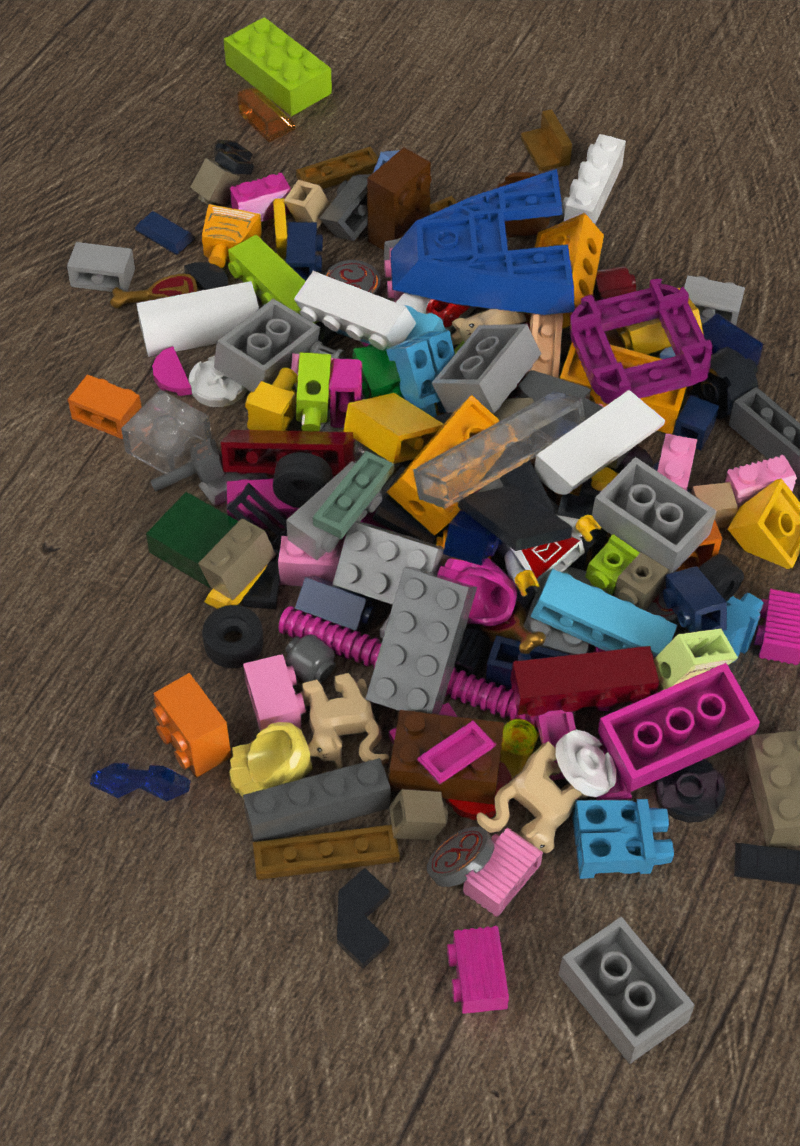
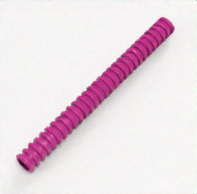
[278,606,538,730]

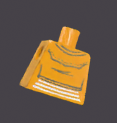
[202,204,262,268]

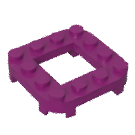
[570,279,712,404]

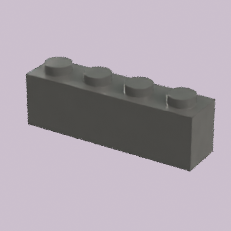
[729,387,800,486]
[243,758,391,842]

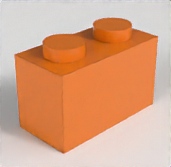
[68,374,143,440]

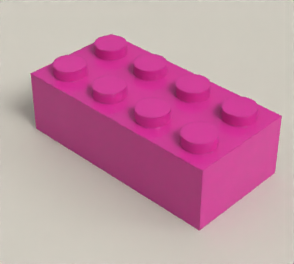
[598,663,760,793]

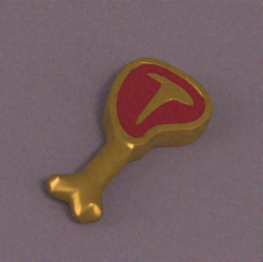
[110,273,198,308]
[479,601,546,654]

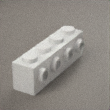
[562,134,626,224]
[294,271,416,350]

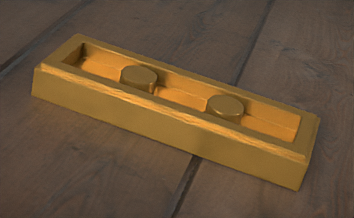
[296,146,378,189]

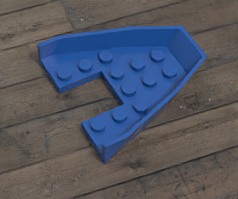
[391,169,575,315]

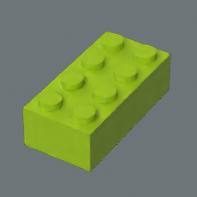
[224,17,332,117]

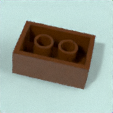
[367,147,431,250]
[389,710,504,805]

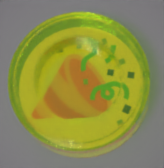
[502,719,537,755]

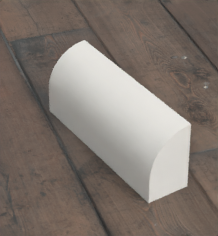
[136,281,259,357]
[534,390,666,495]

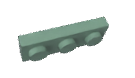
[313,451,394,539]

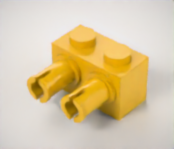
[245,368,298,431]

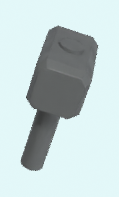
[151,438,226,492]

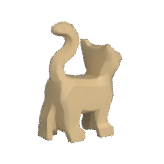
[451,308,527,346]
[300,673,389,769]
[476,741,589,854]

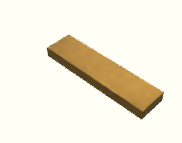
[253,825,400,880]

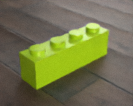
[228,234,319,324]

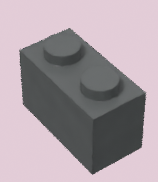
[319,176,368,241]

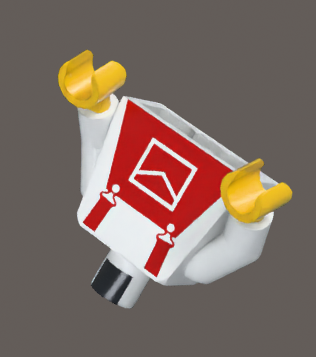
[504,515,601,596]

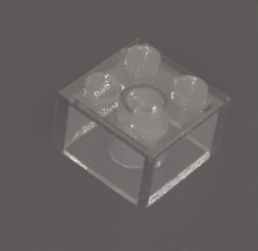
[121,389,212,474]

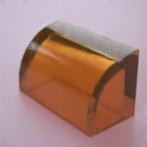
[237,88,295,142]

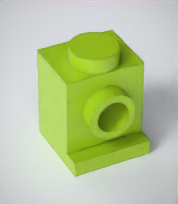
[585,534,640,595]

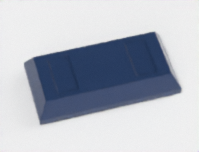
[135,211,195,255]

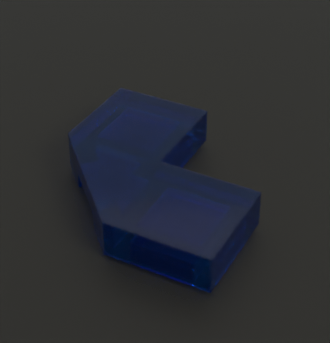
[90,763,191,801]

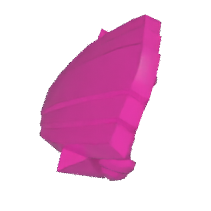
[437,554,517,627]

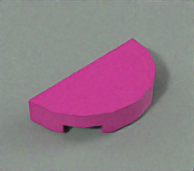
[152,346,192,396]

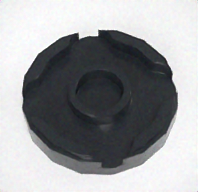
[654,759,726,823]

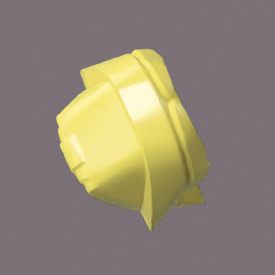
[229,722,312,798]

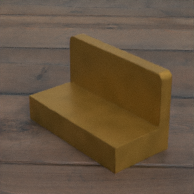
[521,109,572,171]

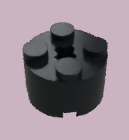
[689,346,758,419]

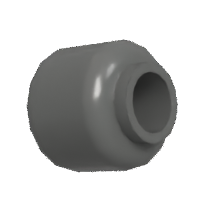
[285,634,336,683]

